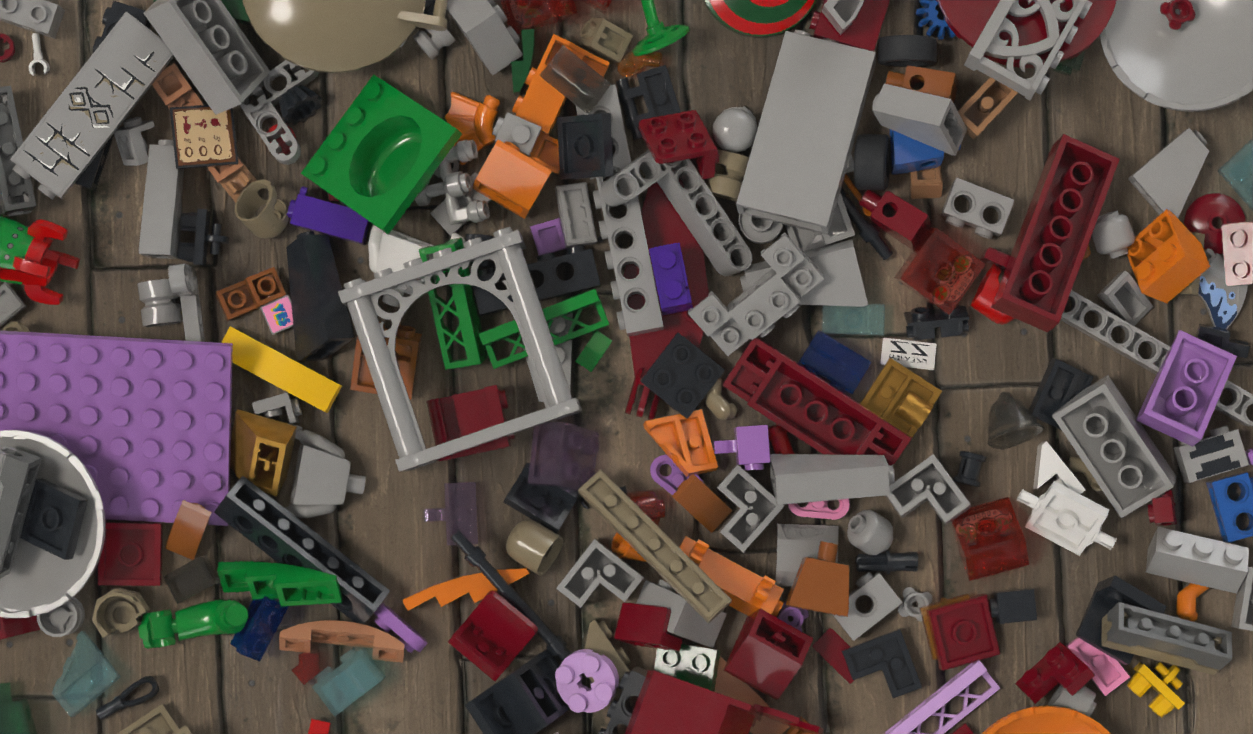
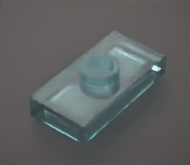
[821,304,885,336]

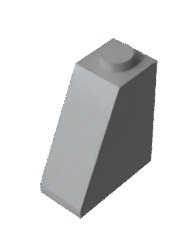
[872,84,967,156]
[1128,128,1209,218]

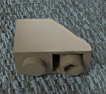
[585,619,631,683]

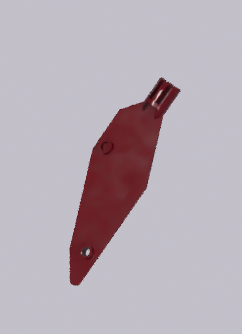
[623,178,709,420]

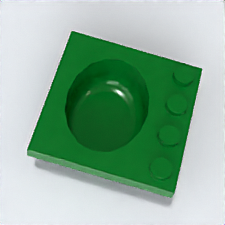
[301,74,462,235]

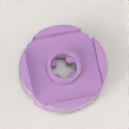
[555,649,619,713]

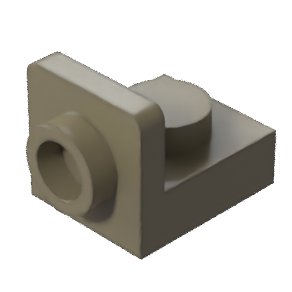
[579,17,633,63]

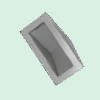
[1097,271,1153,326]

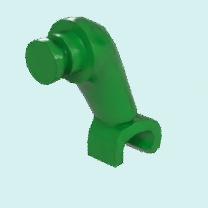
[138,599,248,649]

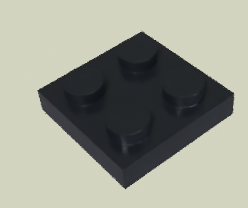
[557,113,614,180]
[20,478,88,560]

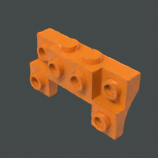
[512,34,610,175]

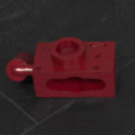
[1148,489,1177,527]

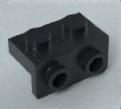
[503,463,580,534]

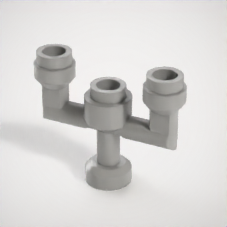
[415,140,490,225]

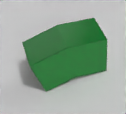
[575,330,612,372]

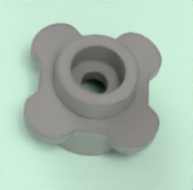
[898,587,932,622]

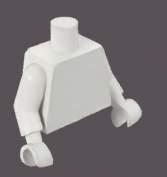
[368,225,465,307]

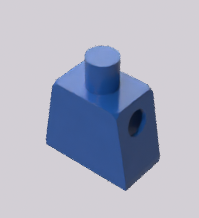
[889,129,961,175]

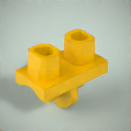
[1127,662,1185,718]

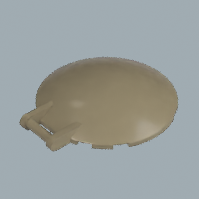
[242,0,448,73]

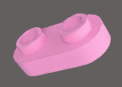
[787,499,850,520]

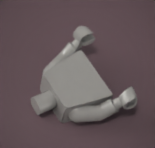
[284,423,366,519]

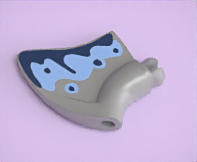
[1198,249,1248,329]

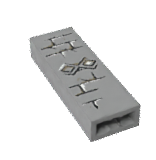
[10,12,174,200]

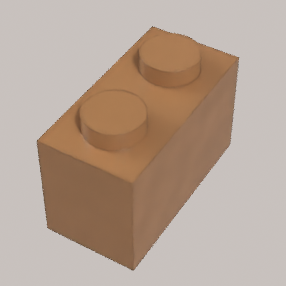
[958,77,1018,140]

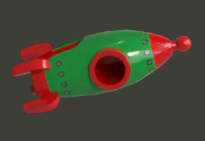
[0,214,80,305]

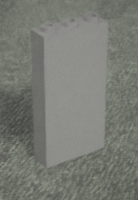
[736,30,876,235]

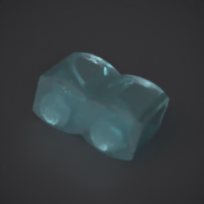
[312,647,386,717]

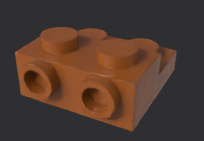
[350,321,422,400]

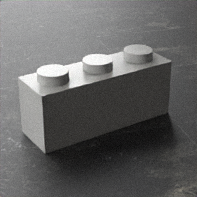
[1146,527,1249,594]

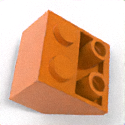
[472,140,552,219]
[1127,209,1210,303]

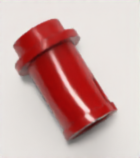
[768,424,795,454]

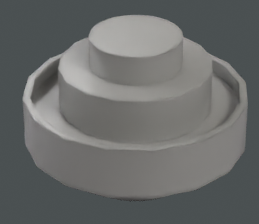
[738,213,784,244]

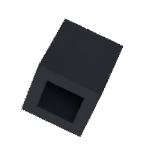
[989,588,1037,624]

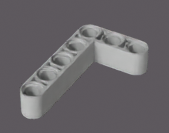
[600,150,753,276]

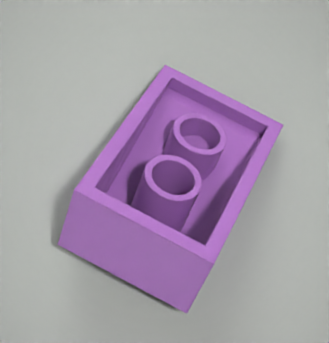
[1136,330,1237,447]

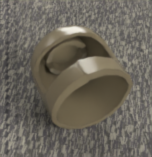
[234,179,289,239]
[506,519,564,576]

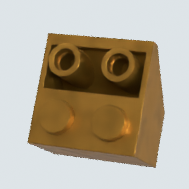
[230,409,297,496]

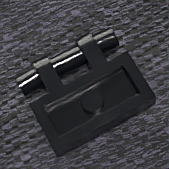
[616,65,681,140]

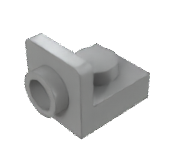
[114,117,155,166]
[252,392,302,424]

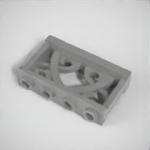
[964,0,1093,101]

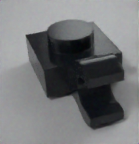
[1196,324,1250,358]

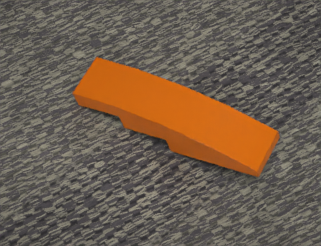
[402,567,530,611]

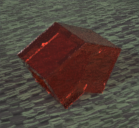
[292,652,321,685]

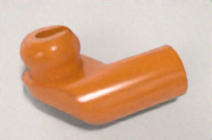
[1176,583,1209,622]

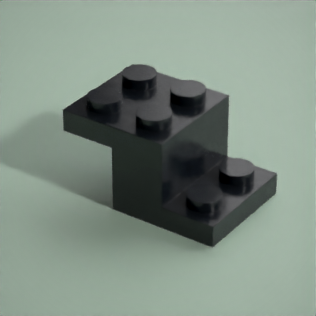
[465,649,570,734]

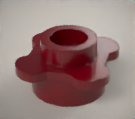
[1160,0,1196,30]

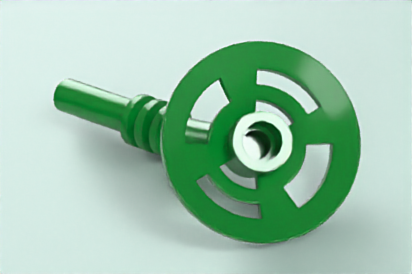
[632,0,690,56]

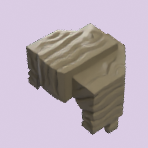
[92,588,150,638]

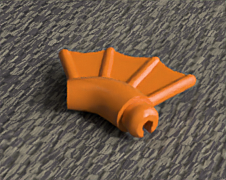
[444,92,500,165]

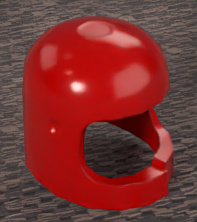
[970,264,1015,325]

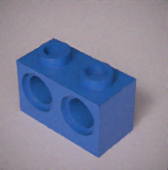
[1206,472,1253,543]

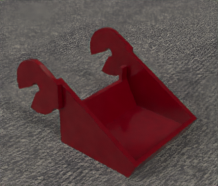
[625,670,824,734]

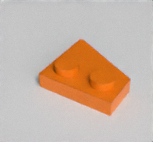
[643,409,718,477]

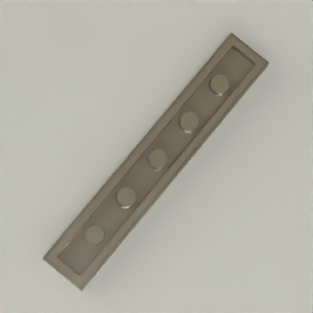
[578,469,732,624]

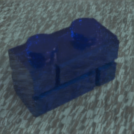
[798,330,872,394]

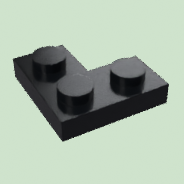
[841,629,922,698]

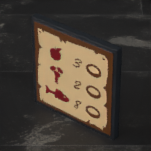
[169,105,238,169]

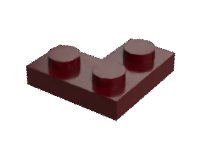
[1015,642,1095,704]

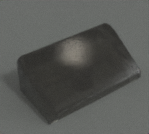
[540,45,611,113]

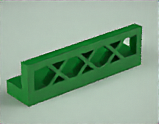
[419,238,488,370]
[479,289,610,369]

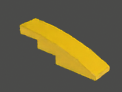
[221,326,342,413]

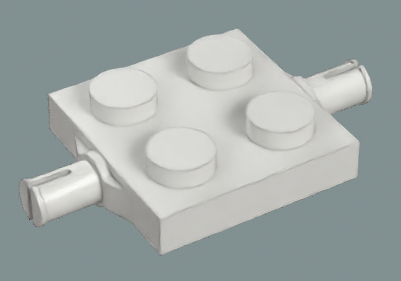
[1017,481,1117,556]

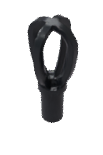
[96,676,159,720]

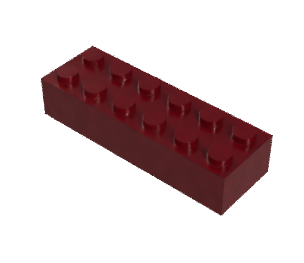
[991,134,1120,333]

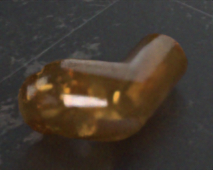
[617,51,662,77]

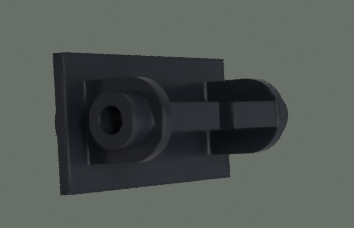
[904,304,969,341]

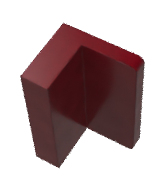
[614,602,682,652]

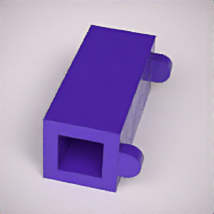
[287,186,370,245]

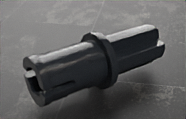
[855,550,918,575]

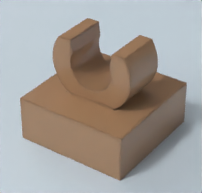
[219,162,257,203]

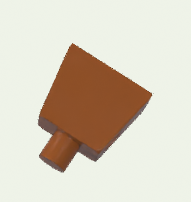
[885,65,959,103]
[786,541,849,617]

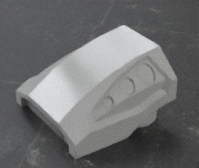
[775,524,838,586]

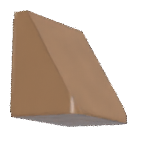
[909,166,943,199]

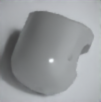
[712,106,758,153]

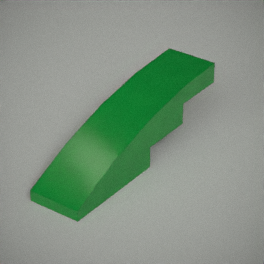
[217,561,343,607]

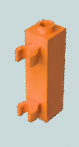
[679,536,784,617]

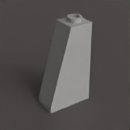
[139,140,184,259]
[740,240,868,307]
[770,454,895,505]

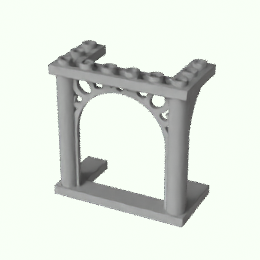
[338,227,582,472]

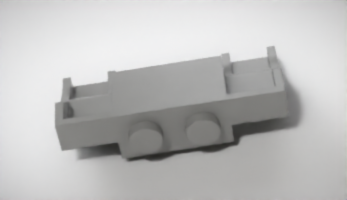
[688,233,824,356]

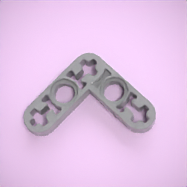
[240,60,319,165]
[168,264,205,342]

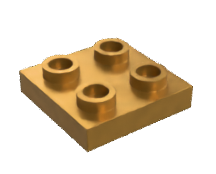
[860,358,942,441]

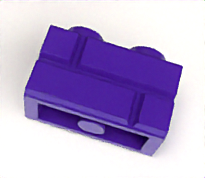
[649,243,693,315]

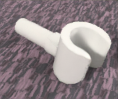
[29,33,50,76]

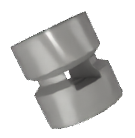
[137,279,183,327]
[37,597,85,637]

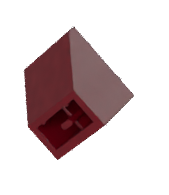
[723,609,813,700]

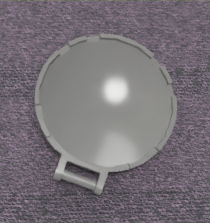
[1100,0,1253,112]
[0,430,106,618]

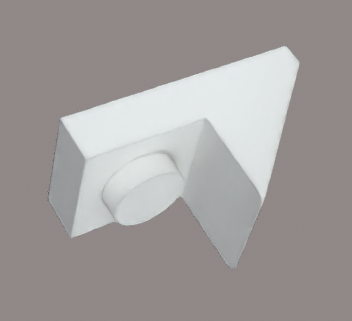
[1033,441,1086,494]

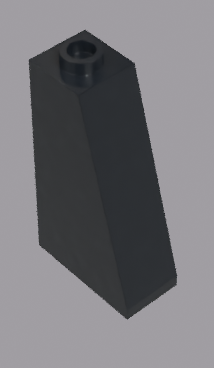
[286,231,355,362]

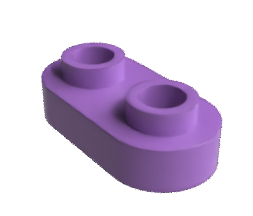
[650,455,704,495]
[374,603,428,653]

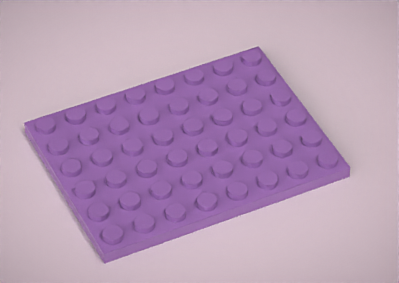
[0,331,233,526]

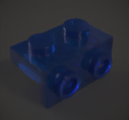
[230,596,289,661]

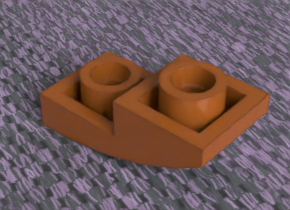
[215,267,286,322]
[672,474,732,533]
[165,500,212,561]

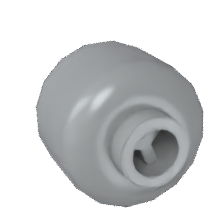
[1092,211,1135,259]
[847,510,893,555]

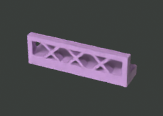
[883,660,1000,734]

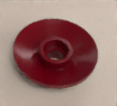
[1184,193,1246,254]

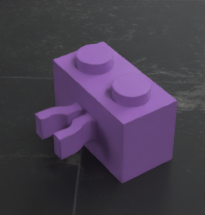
[714,425,770,470]

